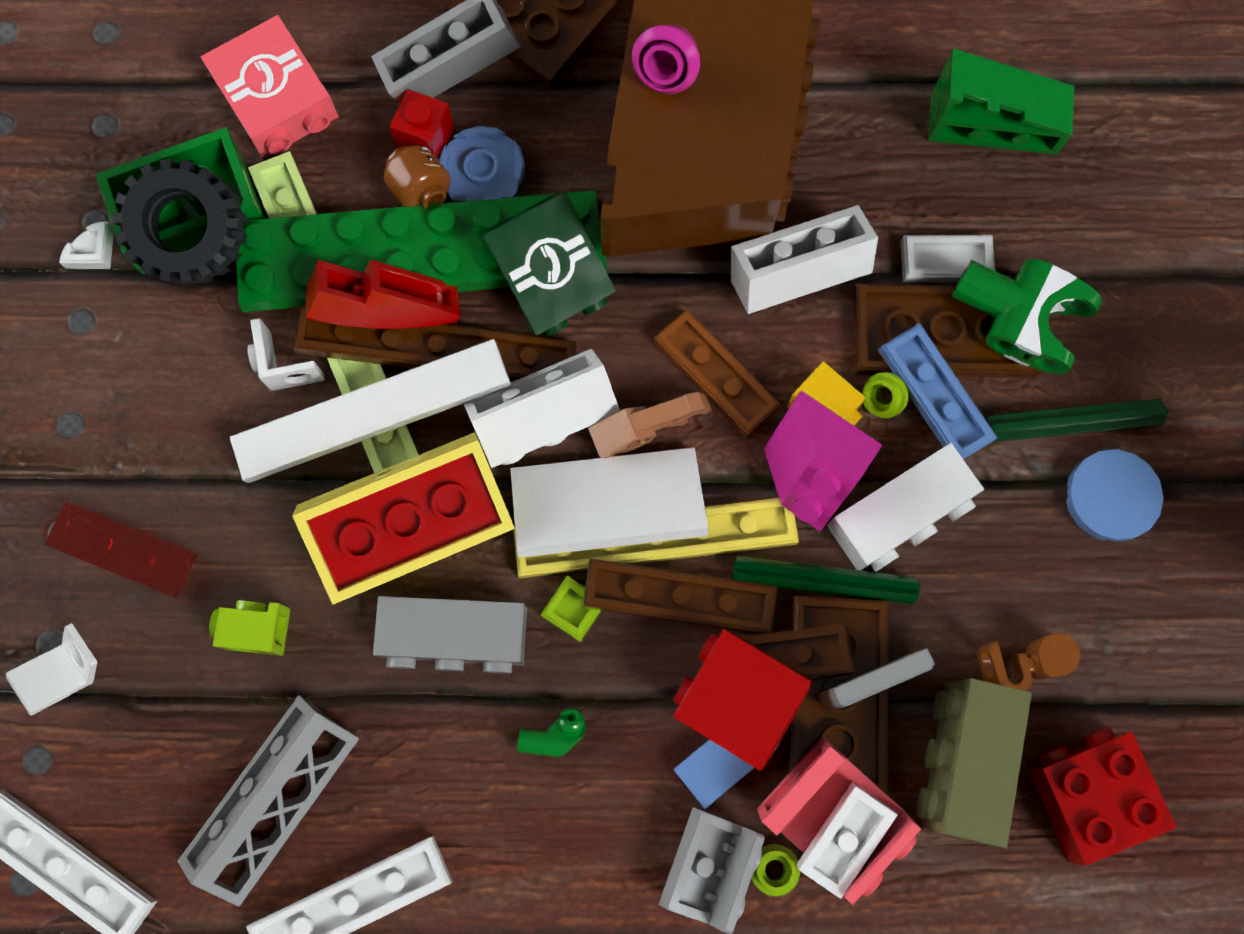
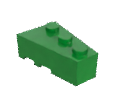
[928,48,1074,155]

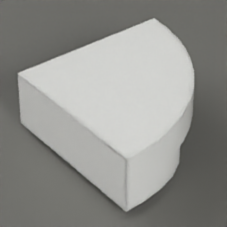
[59,221,114,269]

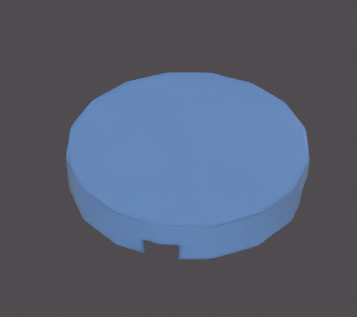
[439,126,526,203]
[1066,449,1164,542]

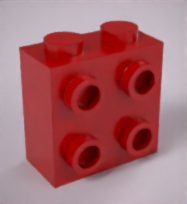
[673,629,815,771]
[1027,727,1177,866]

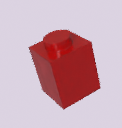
[389,89,455,159]

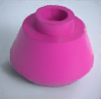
[632,24,700,94]

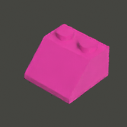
[764,390,882,531]

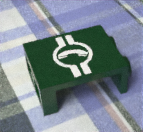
[477,191,616,337]

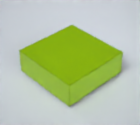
[541,576,602,643]

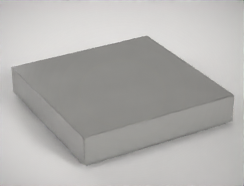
[817,648,935,711]

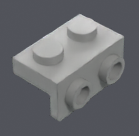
[658,807,765,934]

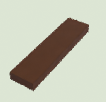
[582,558,777,634]

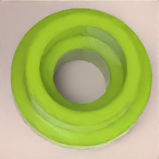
[862,372,908,418]
[751,844,800,896]

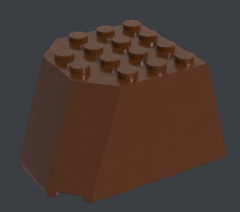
[601,0,820,257]

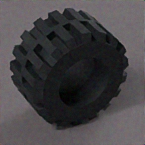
[113,159,248,286]

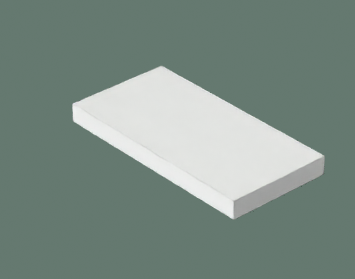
[510,447,708,558]

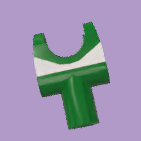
[951,259,1102,374]

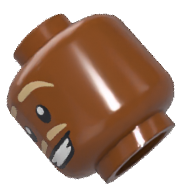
[383,145,451,209]

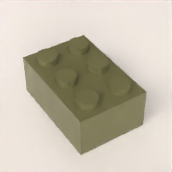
[916,678,1032,849]

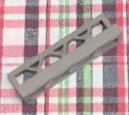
[178,695,359,907]

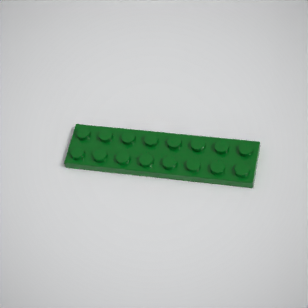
[236,190,607,312]

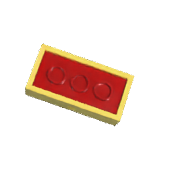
[292,432,515,605]

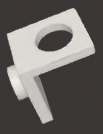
[248,318,325,391]
[6,623,97,715]

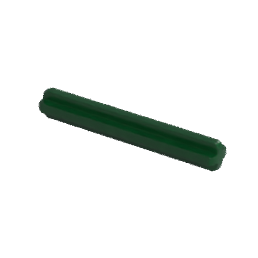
[984,398,1168,443]
[732,556,920,604]

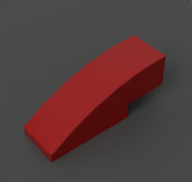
[306,259,460,329]

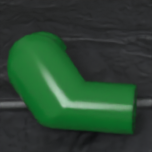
[517,708,587,757]

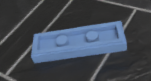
[878,323,997,460]

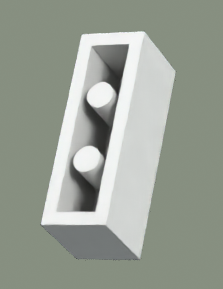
[731,205,878,314]
[464,349,620,468]
[827,443,984,572]

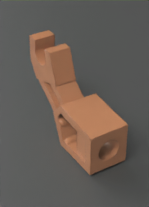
[588,392,712,458]

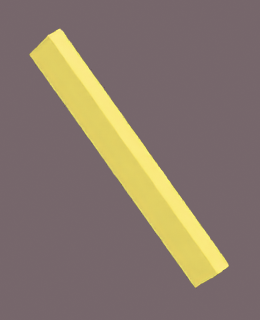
[513,498,799,578]

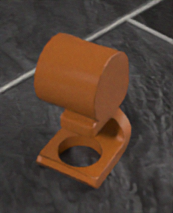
[977,633,1080,691]

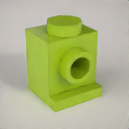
[209,600,291,656]

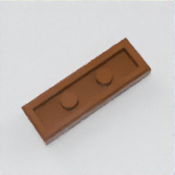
[653,309,781,438]

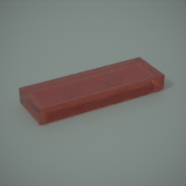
[44,502,198,599]

